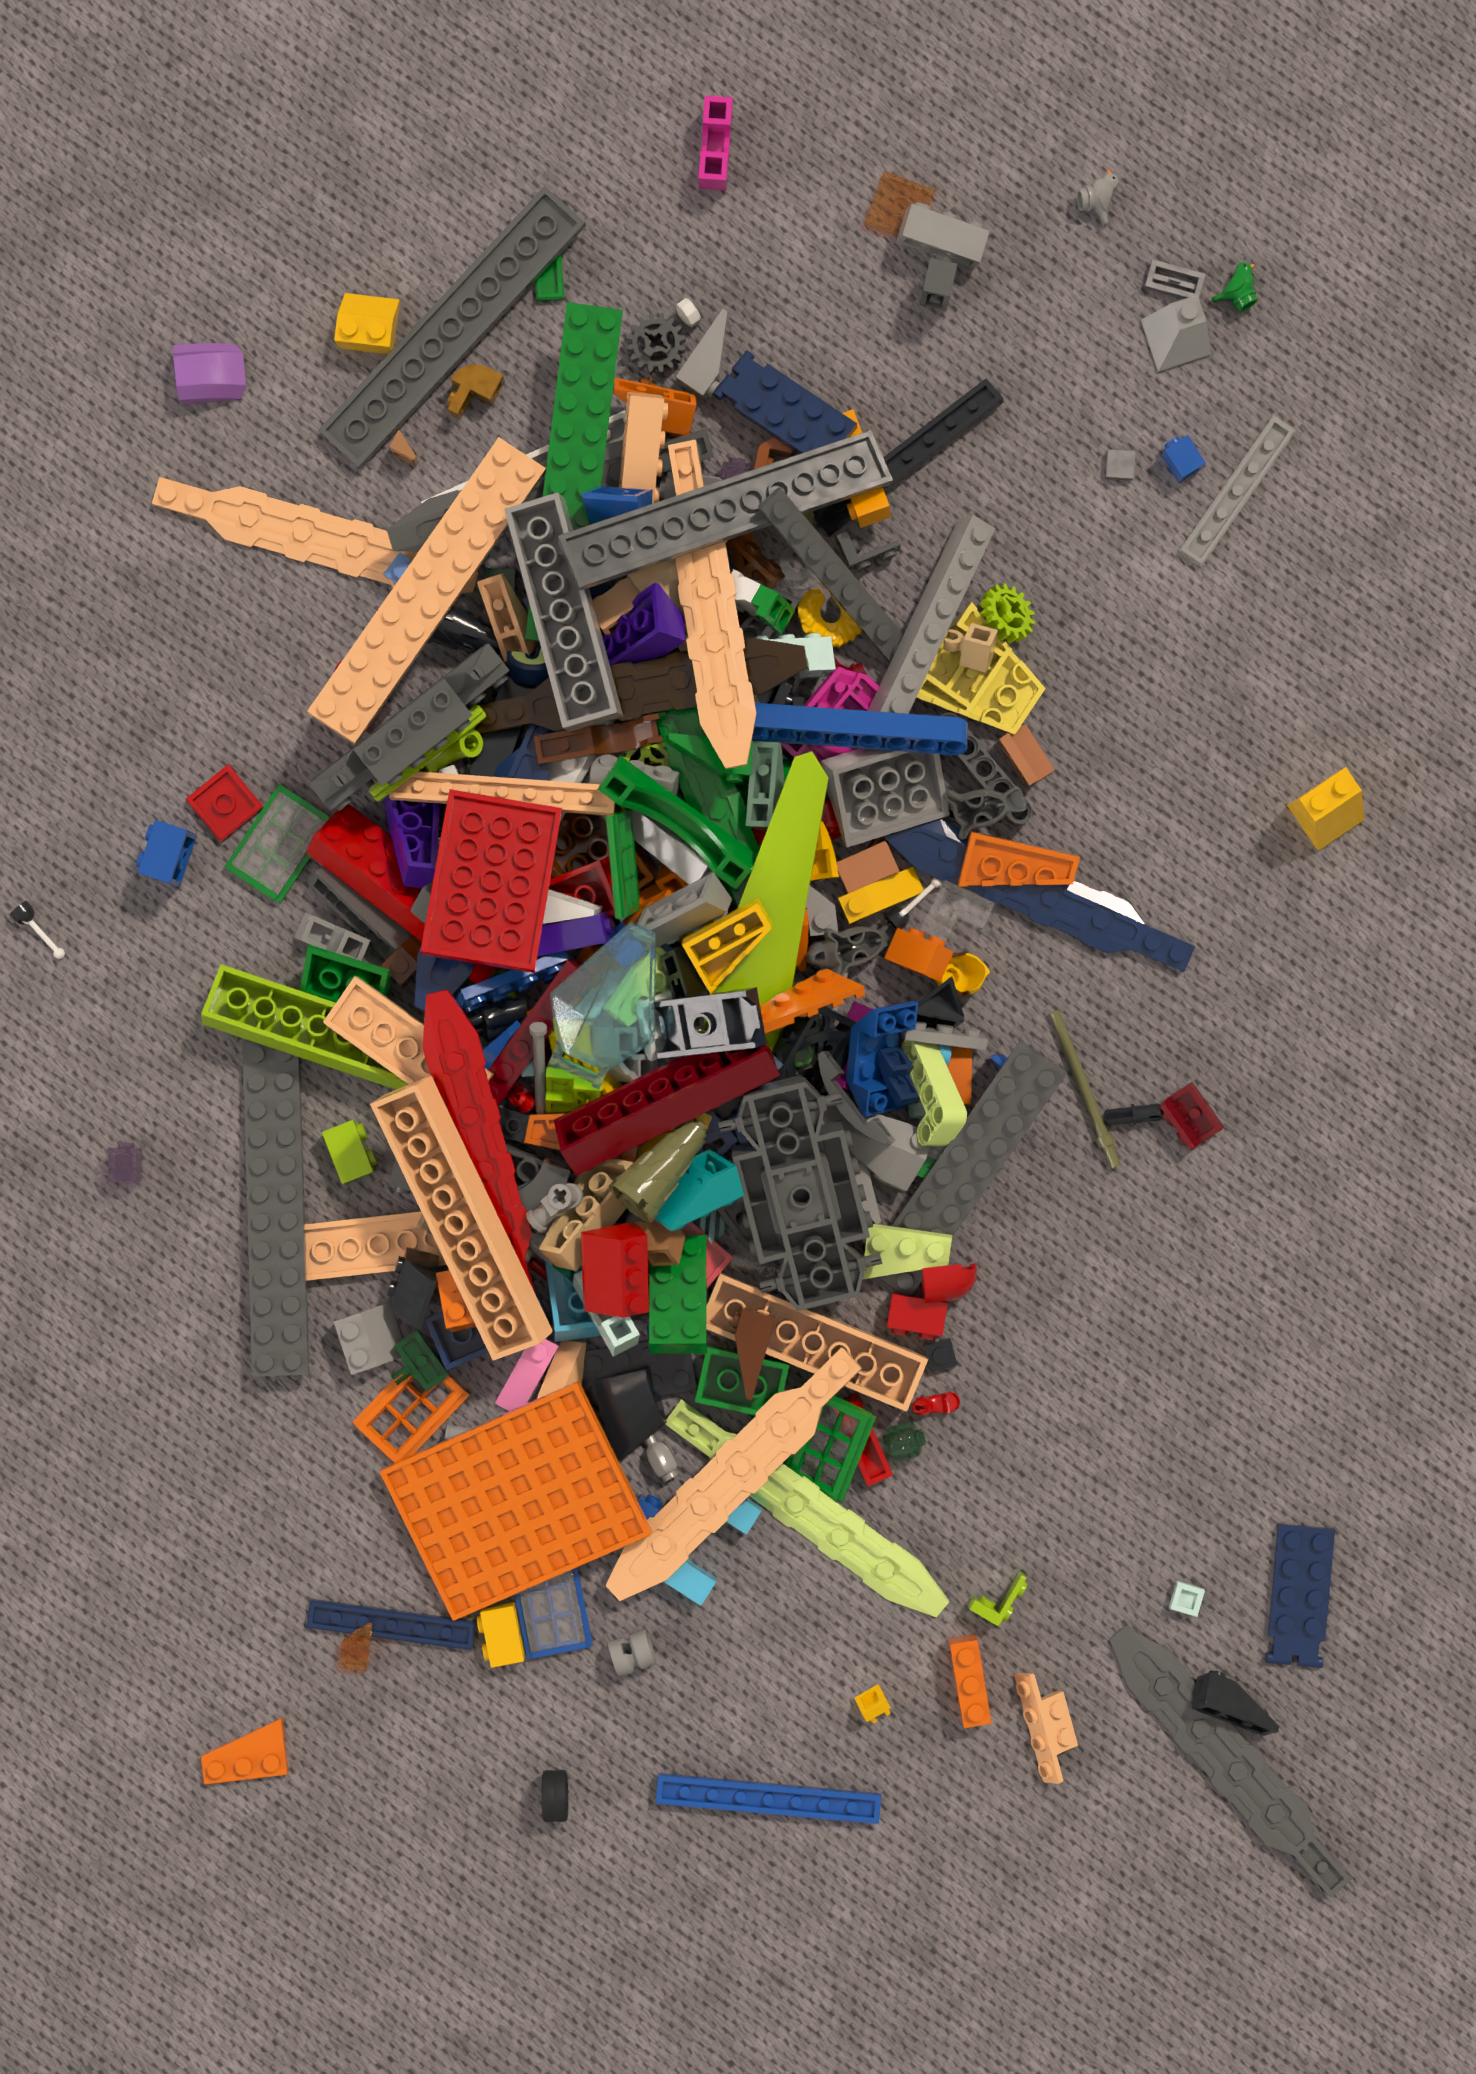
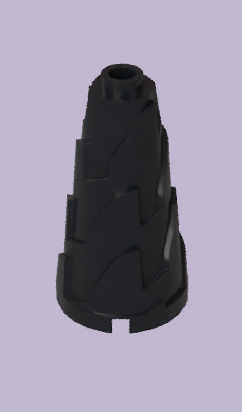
[427,604,501,655]

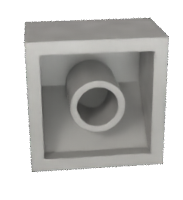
[334,1302,403,1375]

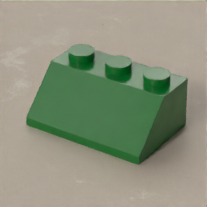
[300,945,393,1003]

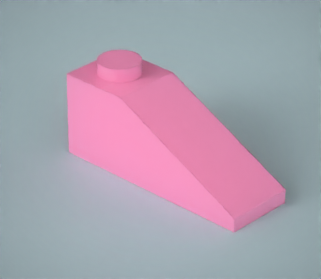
[495,1337,560,1411]

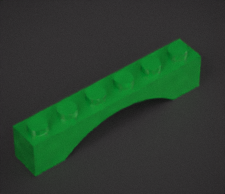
[597,756,758,889]

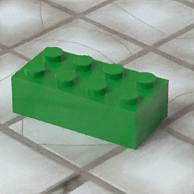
[649,1235,707,1354]

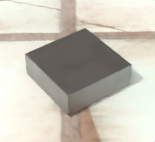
[1105,449,1135,481]

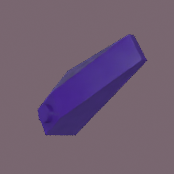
[603,582,686,668]

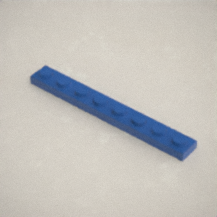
[656,1773,881,1824]

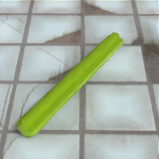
[369,705,486,802]

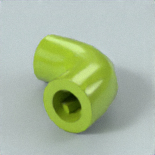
[418,729,483,773]

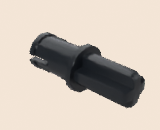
[1104,1103,1161,1126]

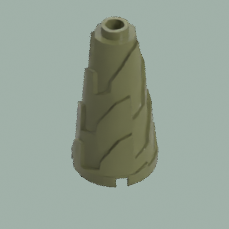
[608,1119,707,1223]

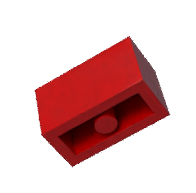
[886,1292,948,1340]

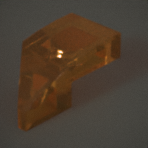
[339,1623,372,1672]

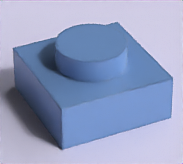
[384,552,412,584]

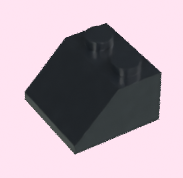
[387,1247,439,1330]

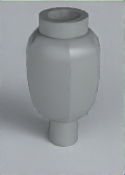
[645,1434,678,1483]

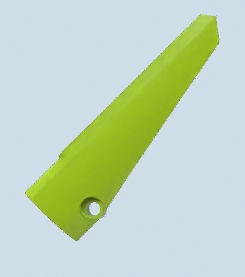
[702,752,829,1050]

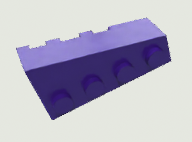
[382,795,440,888]

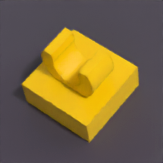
[854,1684,891,1723]

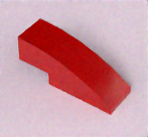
[834,1392,893,1486]

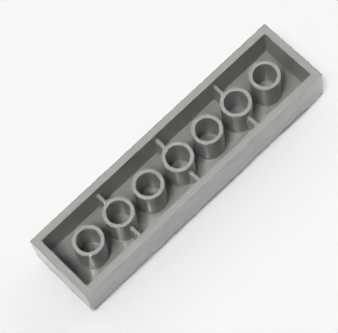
[504,492,623,732]

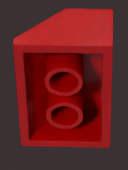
[581,1222,649,1318]

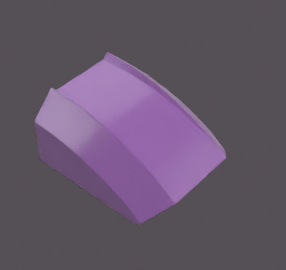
[173,343,246,405]

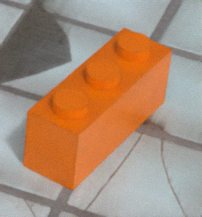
[948,1634,992,1728]

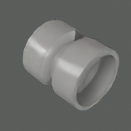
[608,1629,657,1677]

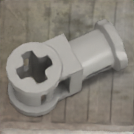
[526,1183,583,1233]

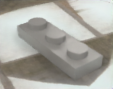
[899,1021,988,1050]

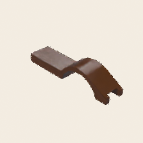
[534,713,664,765]

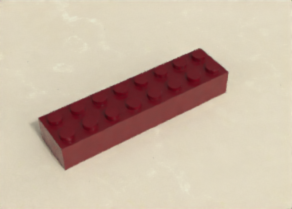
[553,1039,780,1176]

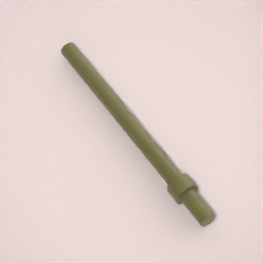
[1049,1010,1121,1168]

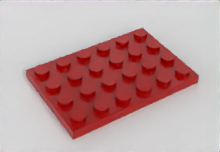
[420,789,562,973]

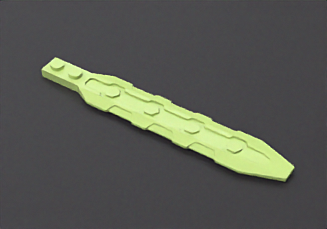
[665,1399,949,1617]

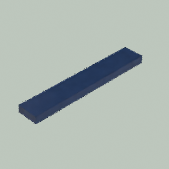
[306,1599,477,1650]

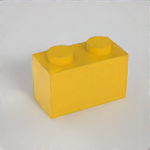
[477,1602,526,1668]

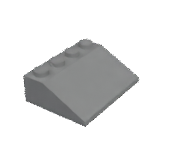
[821,748,949,847]

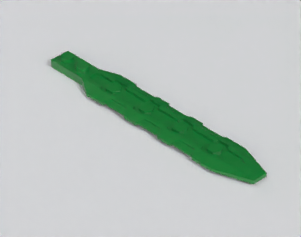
[651,649,761,908]

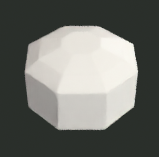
[677,298,701,328]

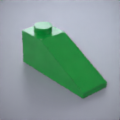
[666,733,753,783]

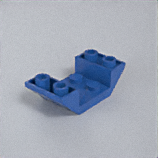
[846,1001,918,1117]

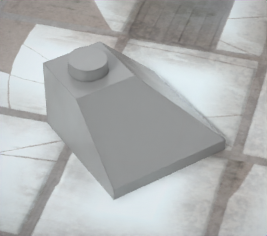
[1141,295,1211,372]

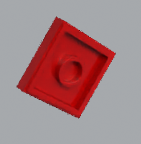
[185,764,264,843]

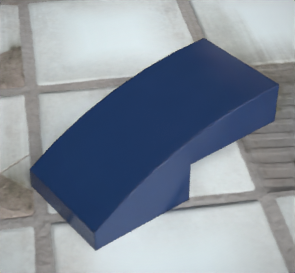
[877,1046,920,1107]

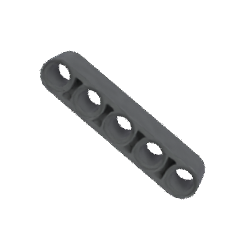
[941,713,1032,826]

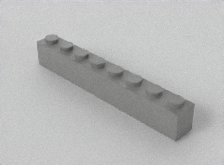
[868,515,995,714]

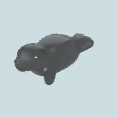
[944,786,1027,840]
[806,922,894,976]

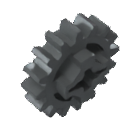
[626,313,686,375]

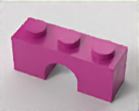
[698,95,733,191]

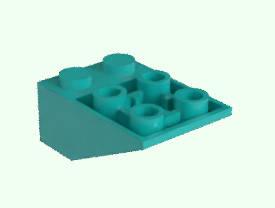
[655,1149,744,1231]

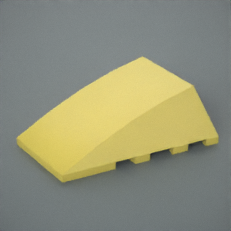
[916,602,1046,735]

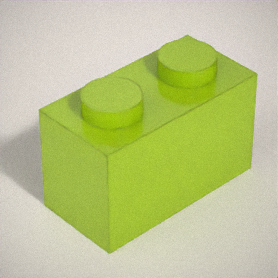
[322,1120,378,1184]

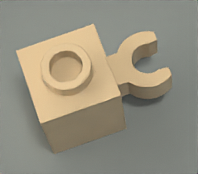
[943,623,998,673]

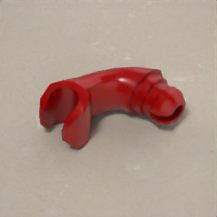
[508,1085,535,1113]
[912,1392,960,1416]

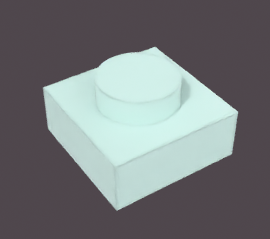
[1169,1580,1205,1617]

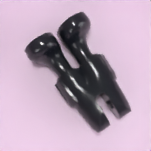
[466,998,527,1042]

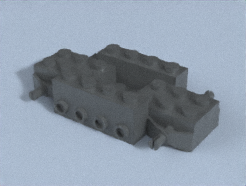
[309,643,510,811]
[718,1075,882,1311]

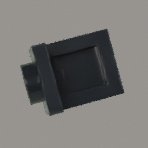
[757,682,793,705]

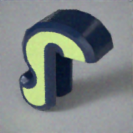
[507,642,549,685]

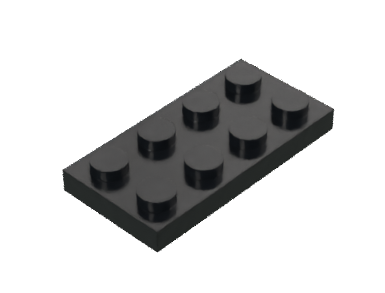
[583,1340,697,1407]

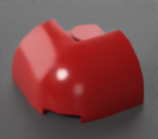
[920,1263,977,1303]

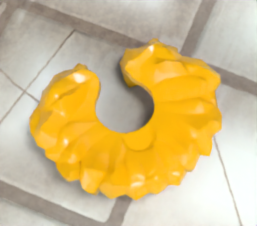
[797,588,862,648]

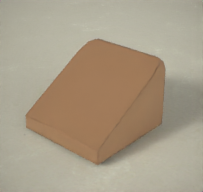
[389,430,419,466]

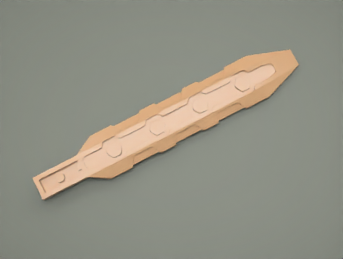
[668,440,757,769]
[152,477,479,594]
[606,1348,862,1601]

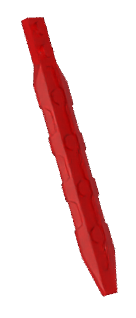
[422,989,536,1295]

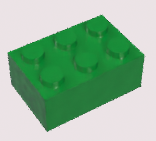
[695,1344,789,1415]

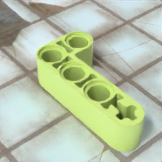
[901,1040,967,1146]

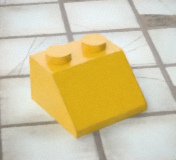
[334,293,400,354]

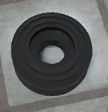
[542,1770,568,1822]

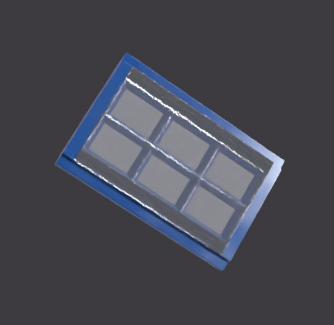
[514,1567,593,1659]

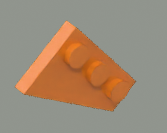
[201,1717,289,1784]

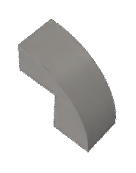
[294,912,370,961]

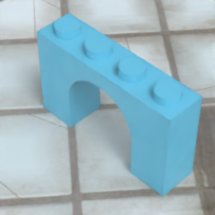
[663,1498,762,1606]

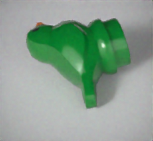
[1212,262,1258,312]

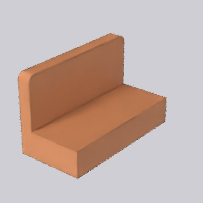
[997,725,1054,788]
[837,841,899,894]

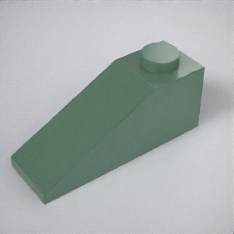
[745,742,785,831]

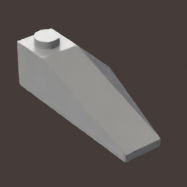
[822,1105,930,1192]

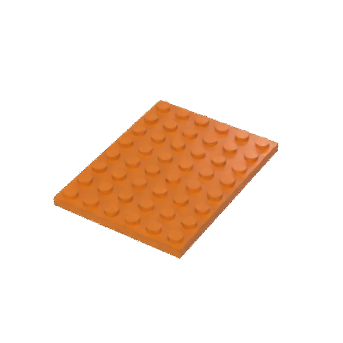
[379,1381,653,1621]

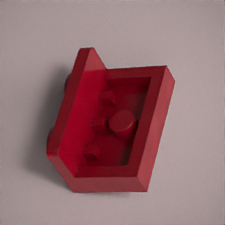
[1160,1082,1224,1151]

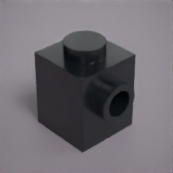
[499,1107,530,1143]

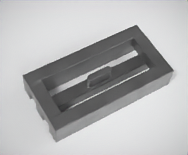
[1144,259,1206,299]

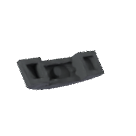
[818,1051,895,1145]

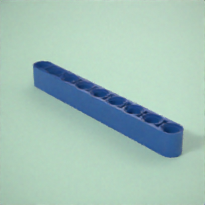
[752,703,968,755]

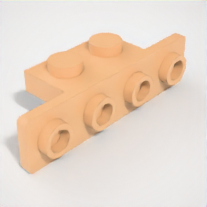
[1014,1673,1078,1784]

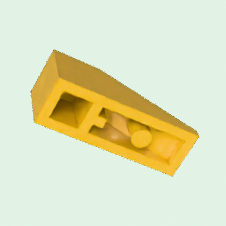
[837,867,924,925]

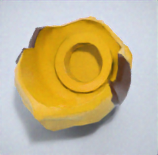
[935,951,990,998]

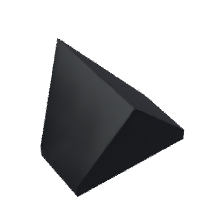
[916,976,964,1029]

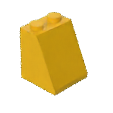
[1287,767,1364,851]

